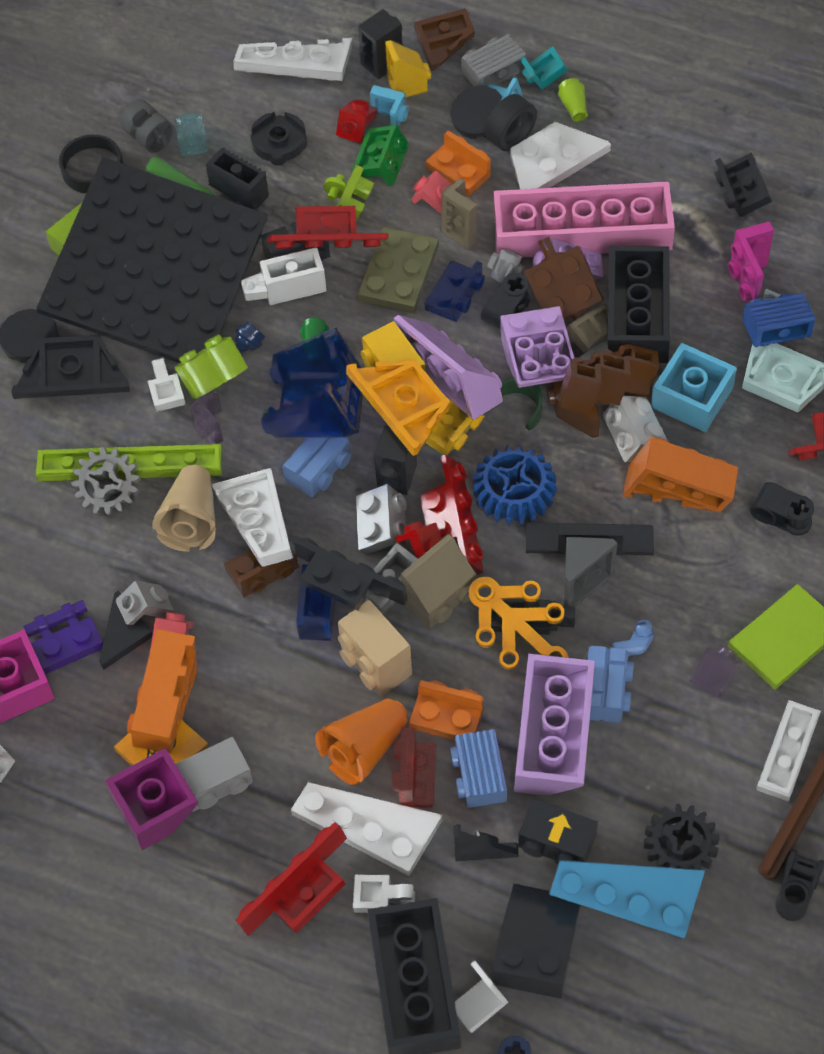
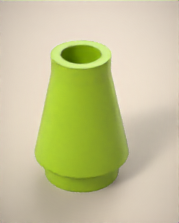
[558,78,588,122]

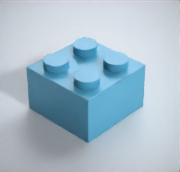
[651,343,737,433]

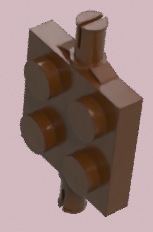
[524,237,604,321]

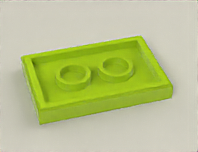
[728,584,824,690]

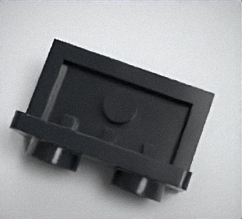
[714,152,772,217]

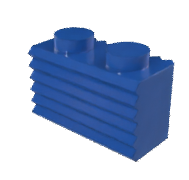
[742,293,815,348]

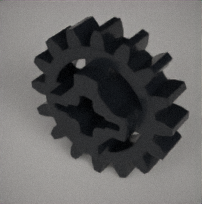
[643,804,720,870]

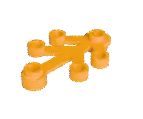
[469,577,569,670]

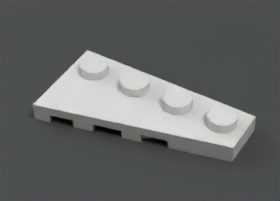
[291,782,443,876]

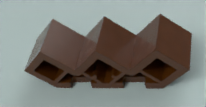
[560,344,659,414]

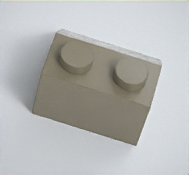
[401,534,476,629]

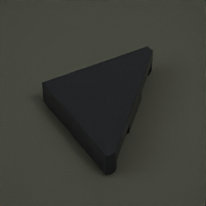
[99,591,153,670]
[454,824,519,861]

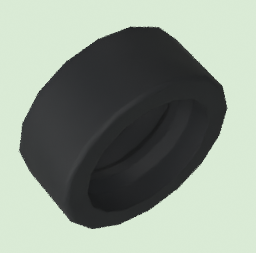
[485,94,537,151]

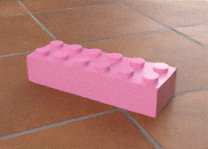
[494,182,675,258]

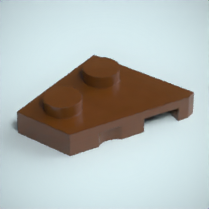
[414,8,475,71]

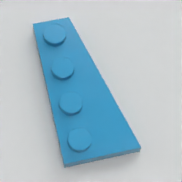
[549,860,705,939]

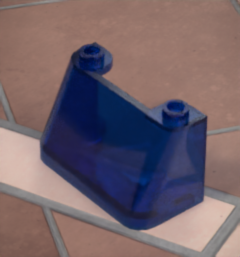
[261,327,363,438]

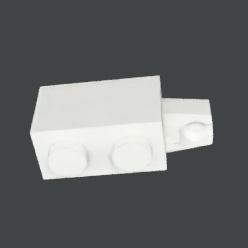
[241,247,327,305]

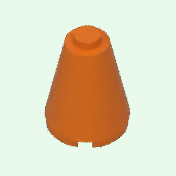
[315,698,407,785]

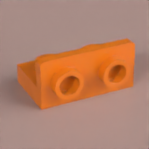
[425,131,491,197]
[409,680,484,741]

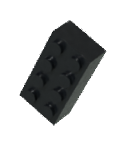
[608,246,670,363]
[367,898,461,1054]

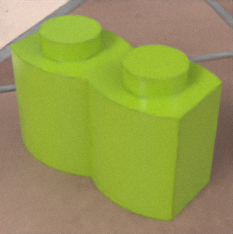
[174,335,248,399]

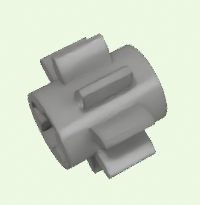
[487,248,525,283]

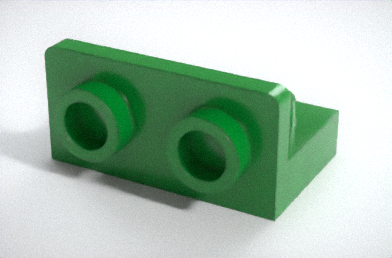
[352,125,409,186]

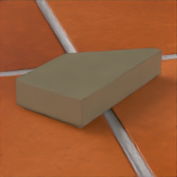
[566,302,608,353]

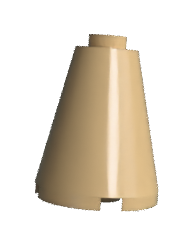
[152,465,216,551]

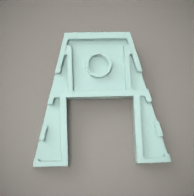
[742,289,824,413]

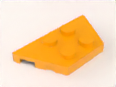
[346,360,450,456]

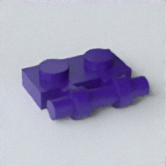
[23,600,103,675]

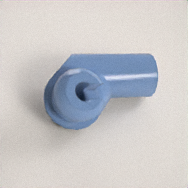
[613,620,654,656]

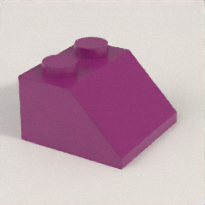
[105,748,198,850]

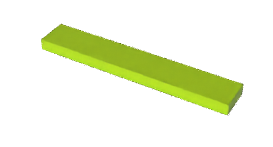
[36,444,223,481]

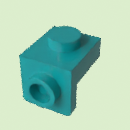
[520,46,569,90]

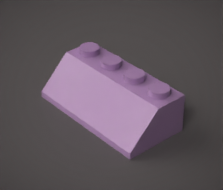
[394,315,503,420]
[514,654,595,796]

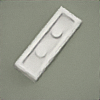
[756,700,821,802]

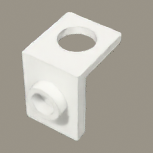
[455,961,508,1033]

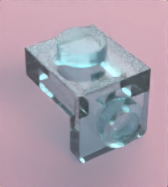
[175,113,208,156]

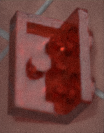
[392,728,436,808]

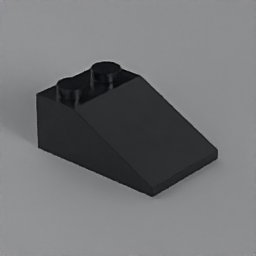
[492,884,580,999]

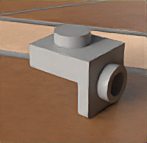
[116,581,174,625]

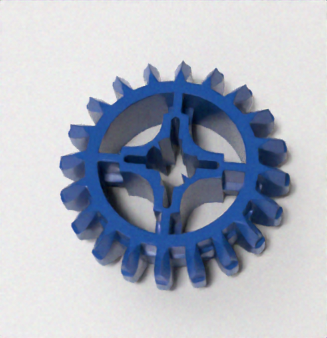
[472,445,557,526]

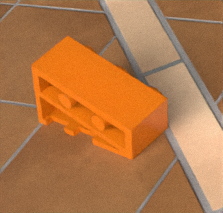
[622,437,739,513]
[127,629,198,753]

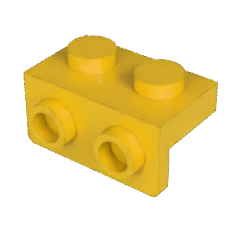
[426,398,485,455]

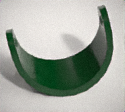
[500,377,542,430]

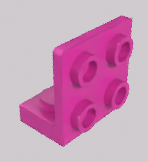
[728,221,774,303]

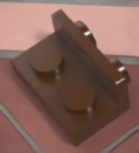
[224,549,299,598]

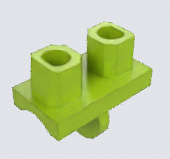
[323,165,374,221]

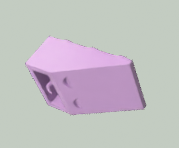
[501,306,575,388]

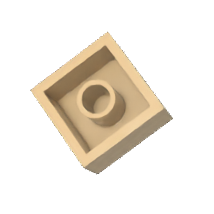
[337,600,412,697]

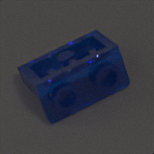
[424,260,485,322]

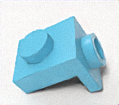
[370,85,409,128]

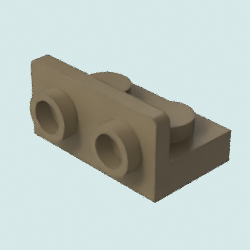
[441,178,477,250]

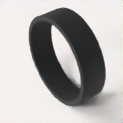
[59,134,123,193]

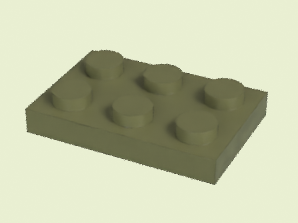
[358,227,439,314]

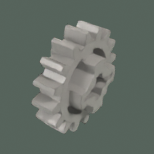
[71,447,141,516]

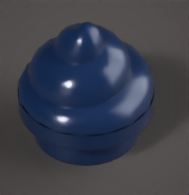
[235,321,265,352]

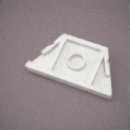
[510,122,611,189]

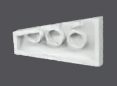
[233,38,352,81]
[212,468,293,567]

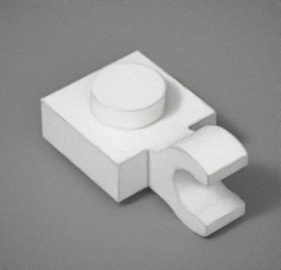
[148,358,186,412]
[353,875,415,913]

